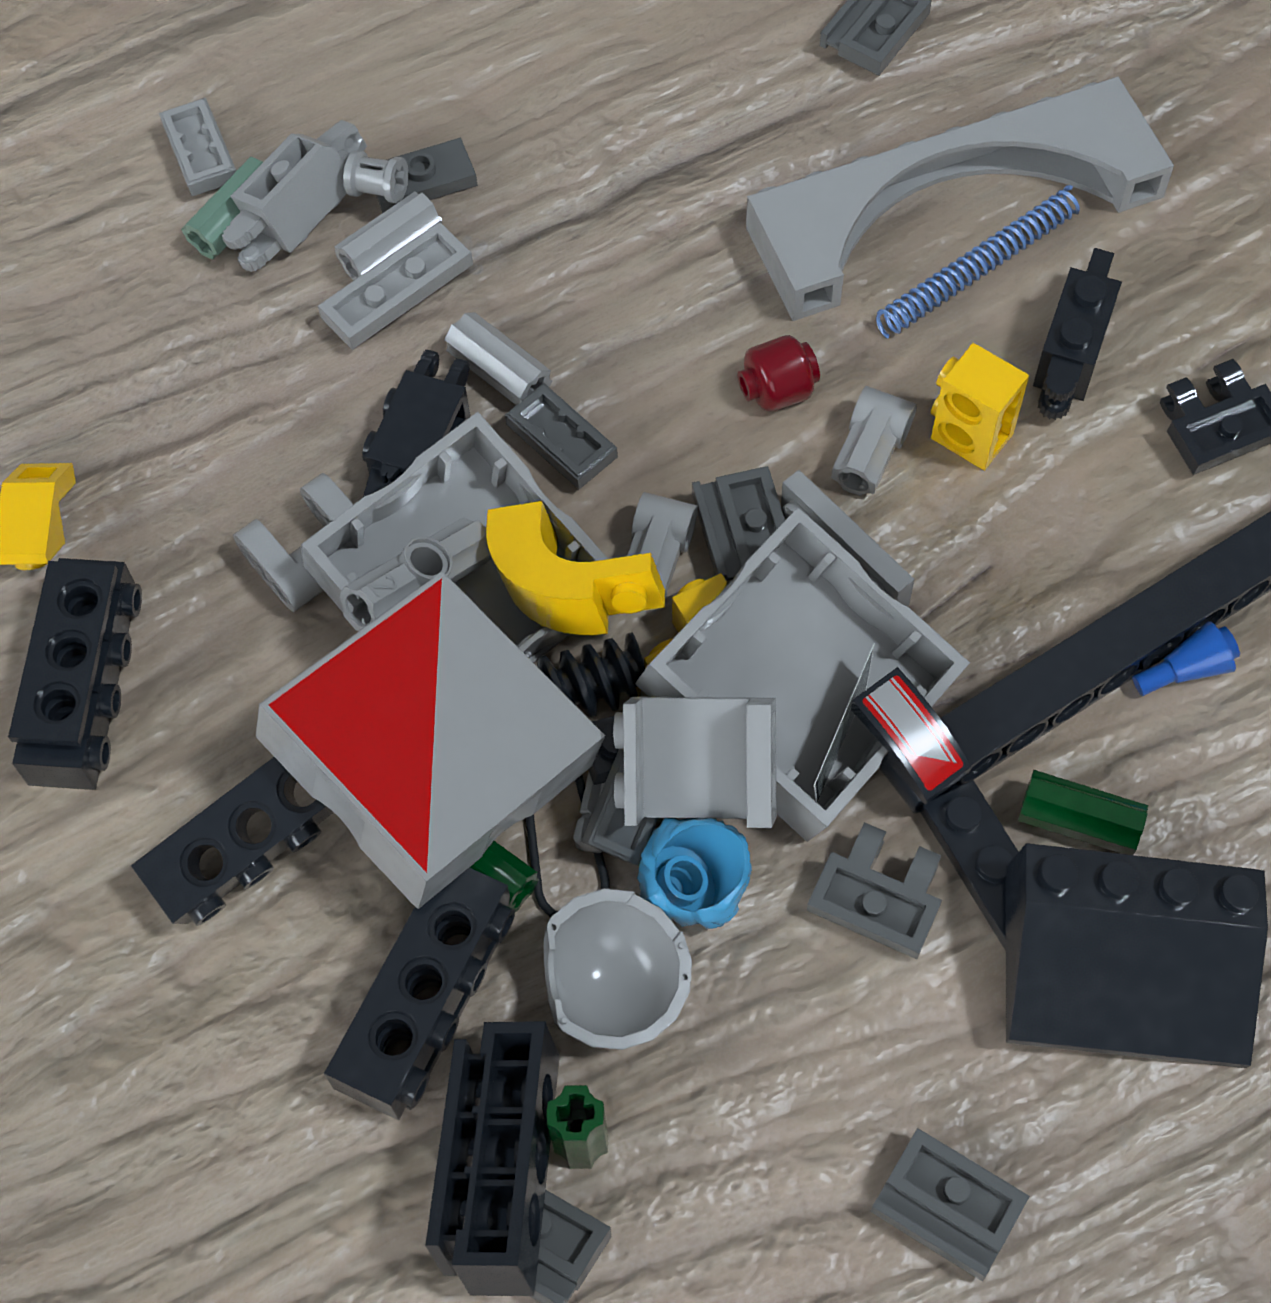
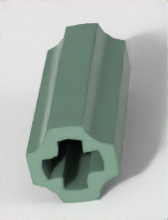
[181,157,263,260]

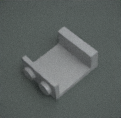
[613,697,777,828]

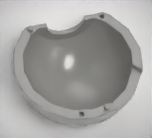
[544,888,692,1050]

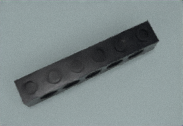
[131,757,334,926]

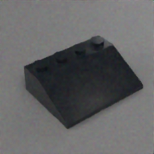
[1006,843,1268,1068]

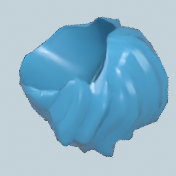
[637,818,752,929]

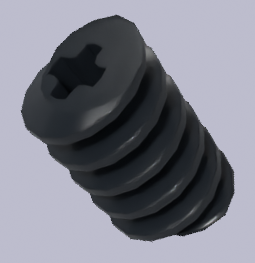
[537,632,645,717]

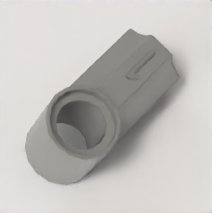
[831,386,917,496]
[627,492,698,597]

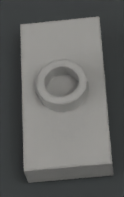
[159,98,236,196]

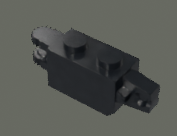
[1033,248,1122,420]
[362,349,471,497]

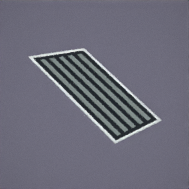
[814,643,875,803]

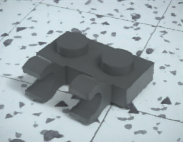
[807,822,942,959]

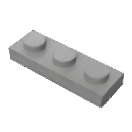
[318,222,473,350]
[781,470,915,606]

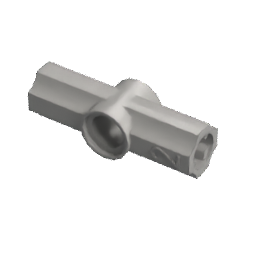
[339,517,492,631]

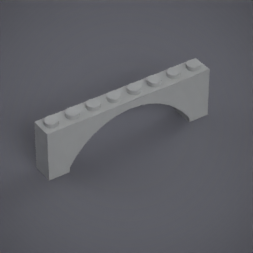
[746,76,1174,321]

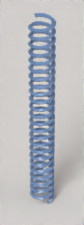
[876,185,1080,338]

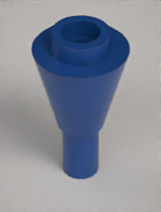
[1132,621,1240,697]

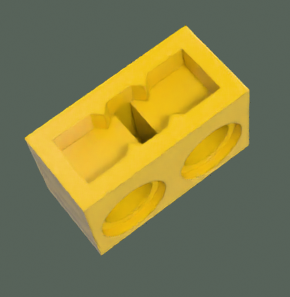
[930,343,1029,471]

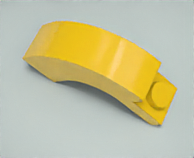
[486,501,665,635]

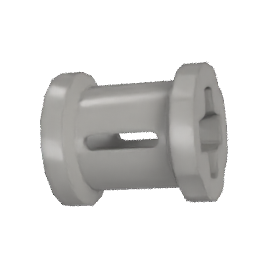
[343,150,409,203]

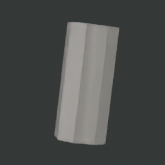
[334,191,442,281]
[444,312,552,405]

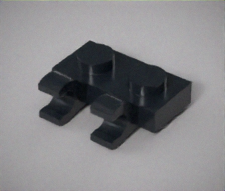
[1160,359,1271,475]

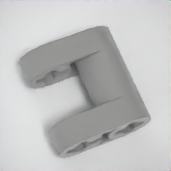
[233,473,354,612]

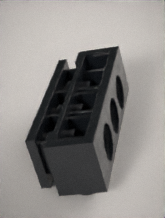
[8,558,142,790]
[324,868,515,1121]
[425,1021,560,1296]

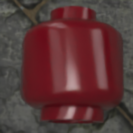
[737,335,820,412]

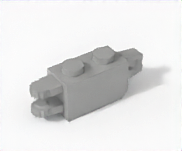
[222,120,367,272]

